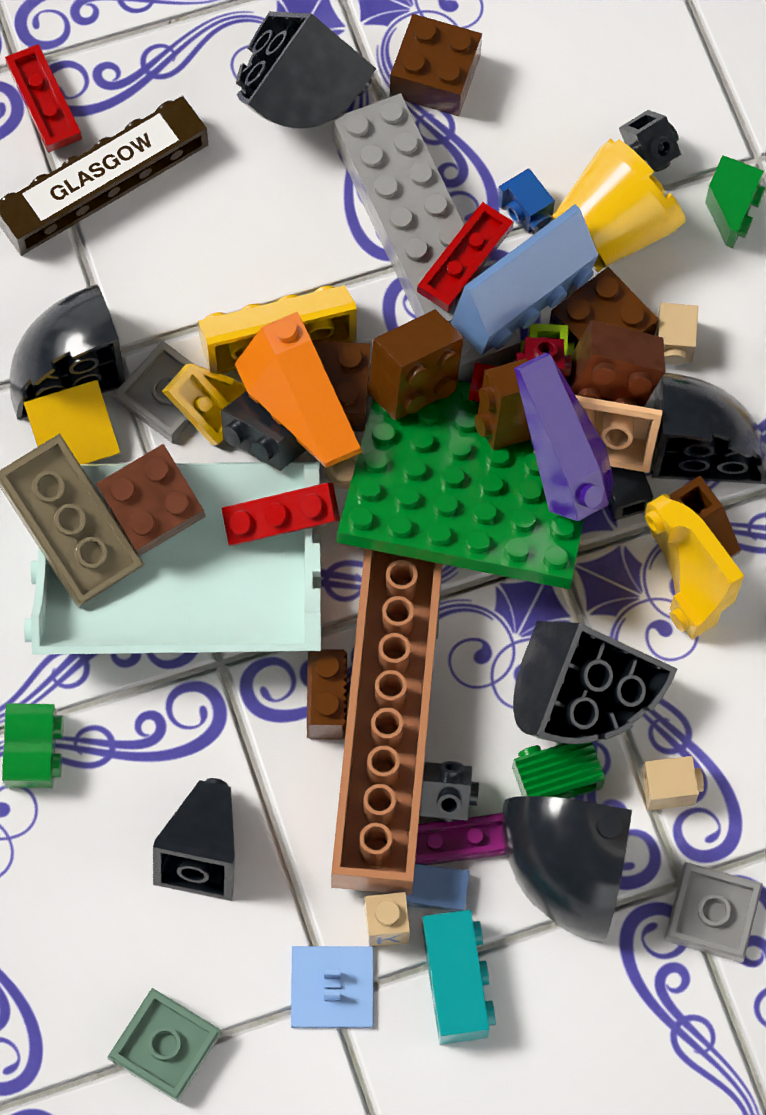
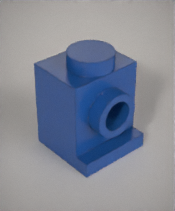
[497,168,555,233]

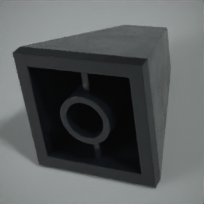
[153,778,235,901]

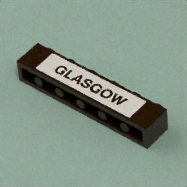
[0,95,209,256]

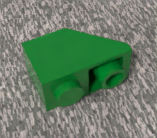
[705,155,766,249]

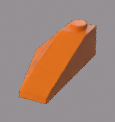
[235,312,362,468]

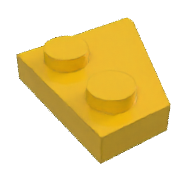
[162,364,246,445]

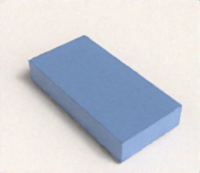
[385,864,469,912]

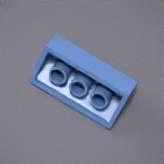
[451,204,598,355]

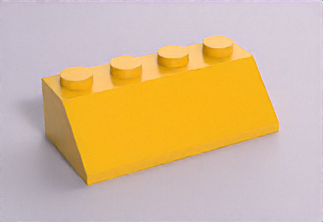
[198,285,357,374]

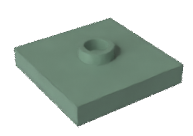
[107,988,222,1103]

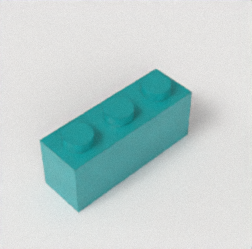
[421,909,496,1045]

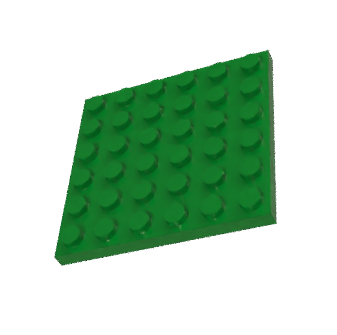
[336,380,584,590]

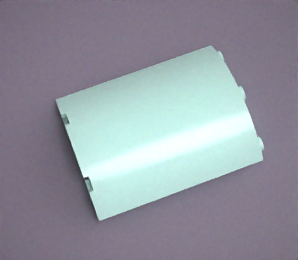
[24,461,321,655]

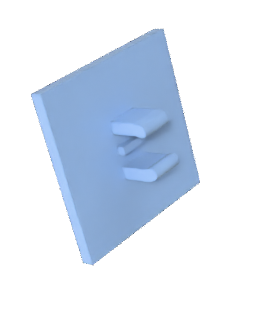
[291,946,373,1028]

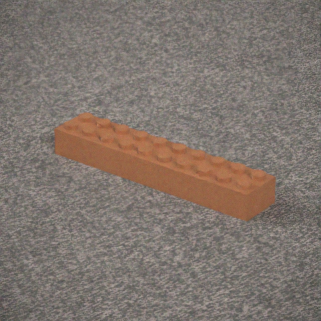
[331,549,443,895]

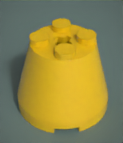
[551,138,686,273]

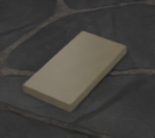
[0,433,145,607]

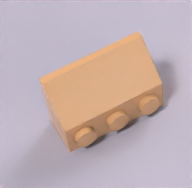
[534,395,662,473]

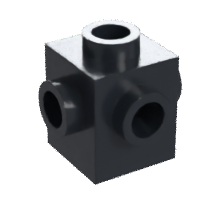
[619,110,682,172]
[420,761,479,822]

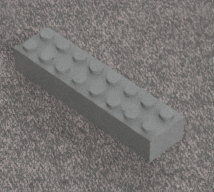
[333,93,521,382]

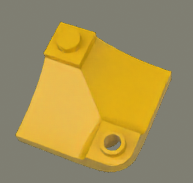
[645,494,744,640]

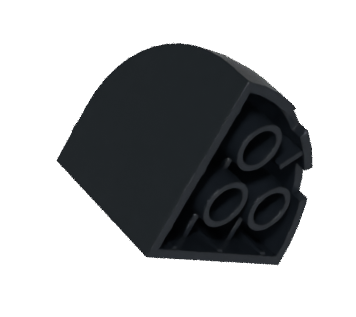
[236,11,377,129]
[9,284,126,420]
[652,373,766,484]
[513,621,678,744]
[502,796,632,943]

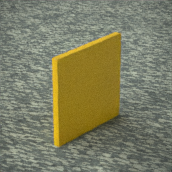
[23,380,120,464]

